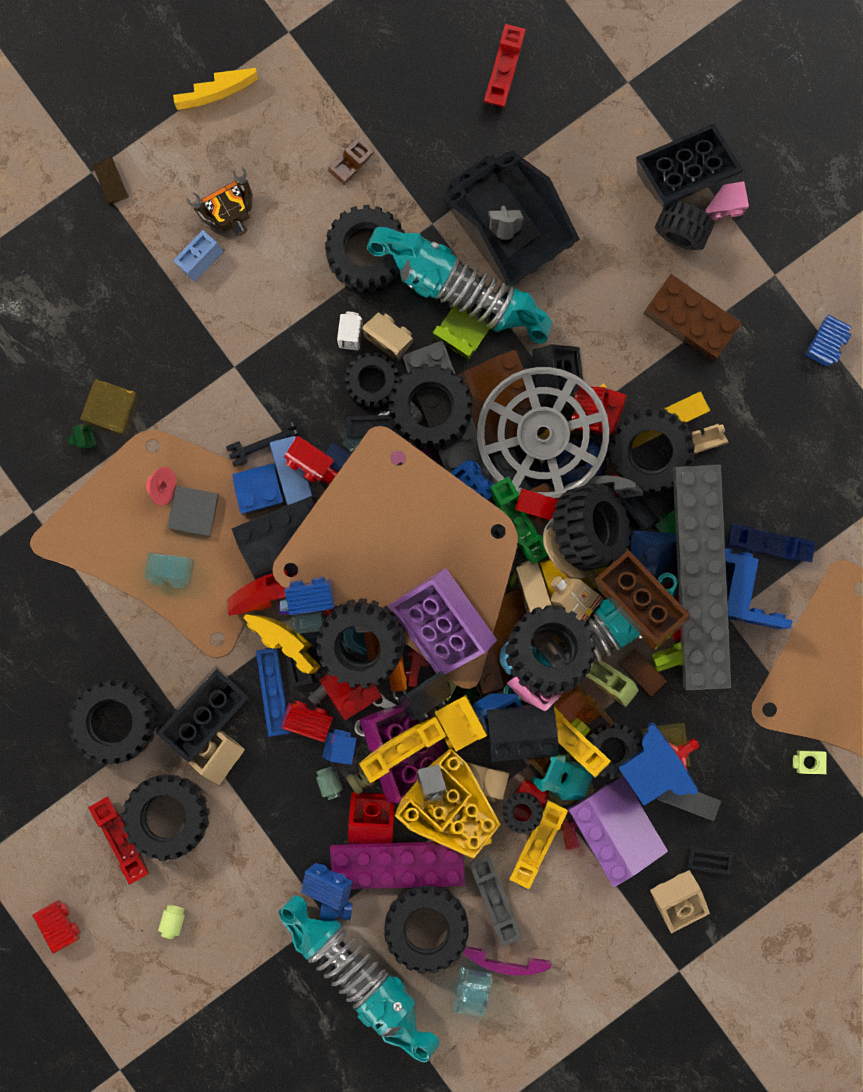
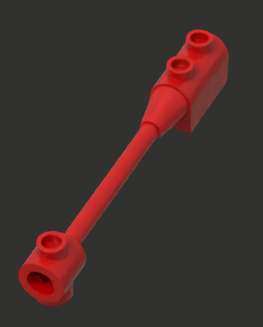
[283,435,338,485]

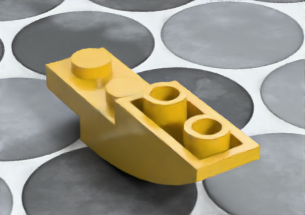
[243,614,321,674]

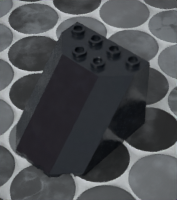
[443,151,580,288]

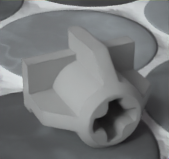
[488,206,523,240]

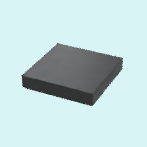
[167,486,219,537]

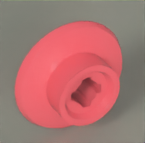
[146,467,177,505]

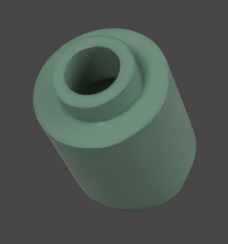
[316,766,343,800]

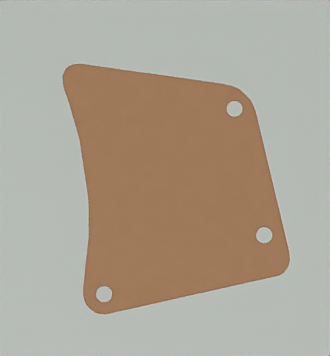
[273,426,518,689]
[30,430,286,658]
[752,560,863,757]

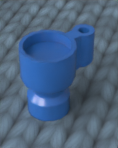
[319,902,353,921]

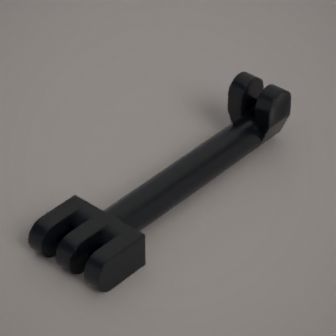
[226,422,300,467]

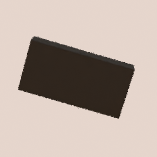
[92,157,129,205]

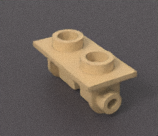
[692,424,728,454]

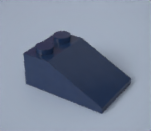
[628,531,678,580]

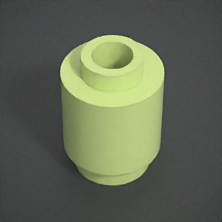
[158,905,185,939]

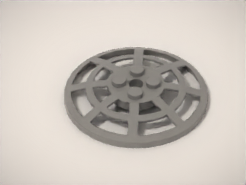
[477,367,609,498]

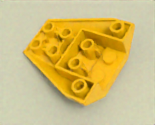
[395,748,501,859]

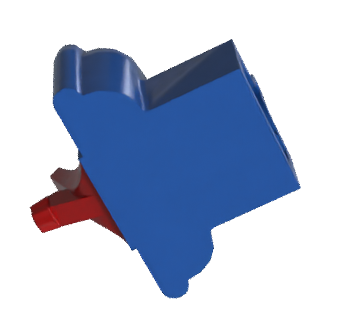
[619,723,700,805]

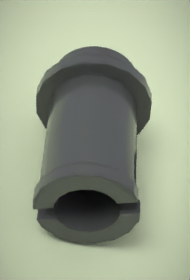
[308,685,328,707]

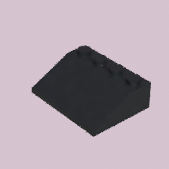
[636,123,743,206]
[231,496,318,580]

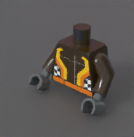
[186,167,253,237]

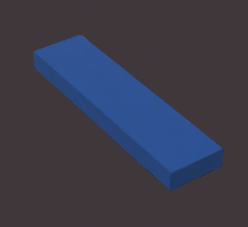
[256,648,290,737]

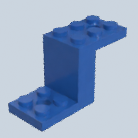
[725,548,792,630]

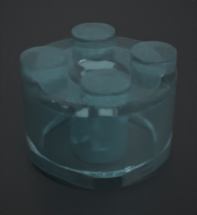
[452,967,492,1018]

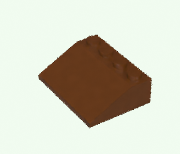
[457,349,547,454]
[478,588,536,694]

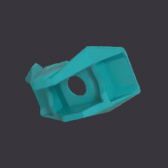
[531,756,593,800]

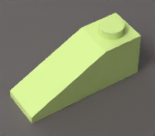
[585,660,639,707]

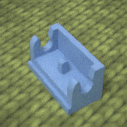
[173,230,223,282]

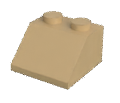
[362,312,413,362]
[181,730,245,785]
[650,870,710,933]

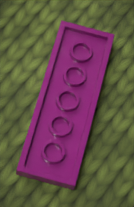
[330,842,465,889]

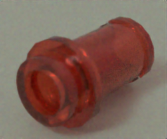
[560,820,579,850]

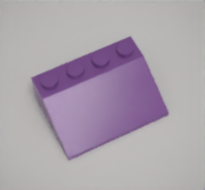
[388,568,497,675]
[567,776,668,887]

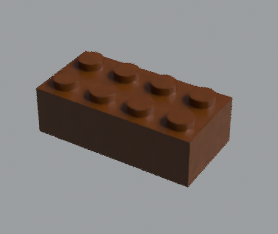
[643,274,742,362]
[594,550,690,650]

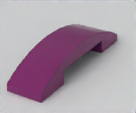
[463,946,552,975]

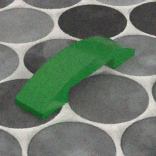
[489,476,548,564]

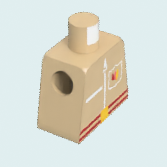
[550,576,602,621]

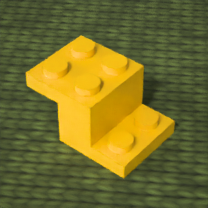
[435,695,487,751]

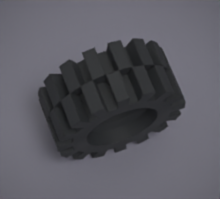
[503,792,543,834]

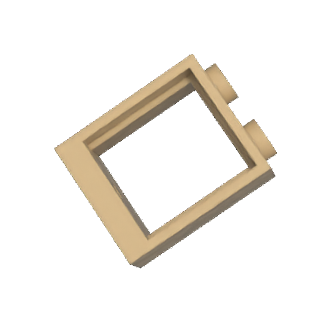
[516,561,551,613]

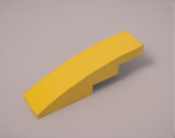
[173,68,259,110]
[632,391,710,449]

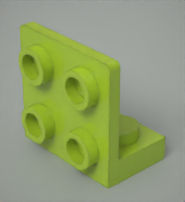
[433,305,490,361]

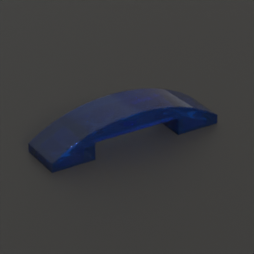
[728,523,816,563]

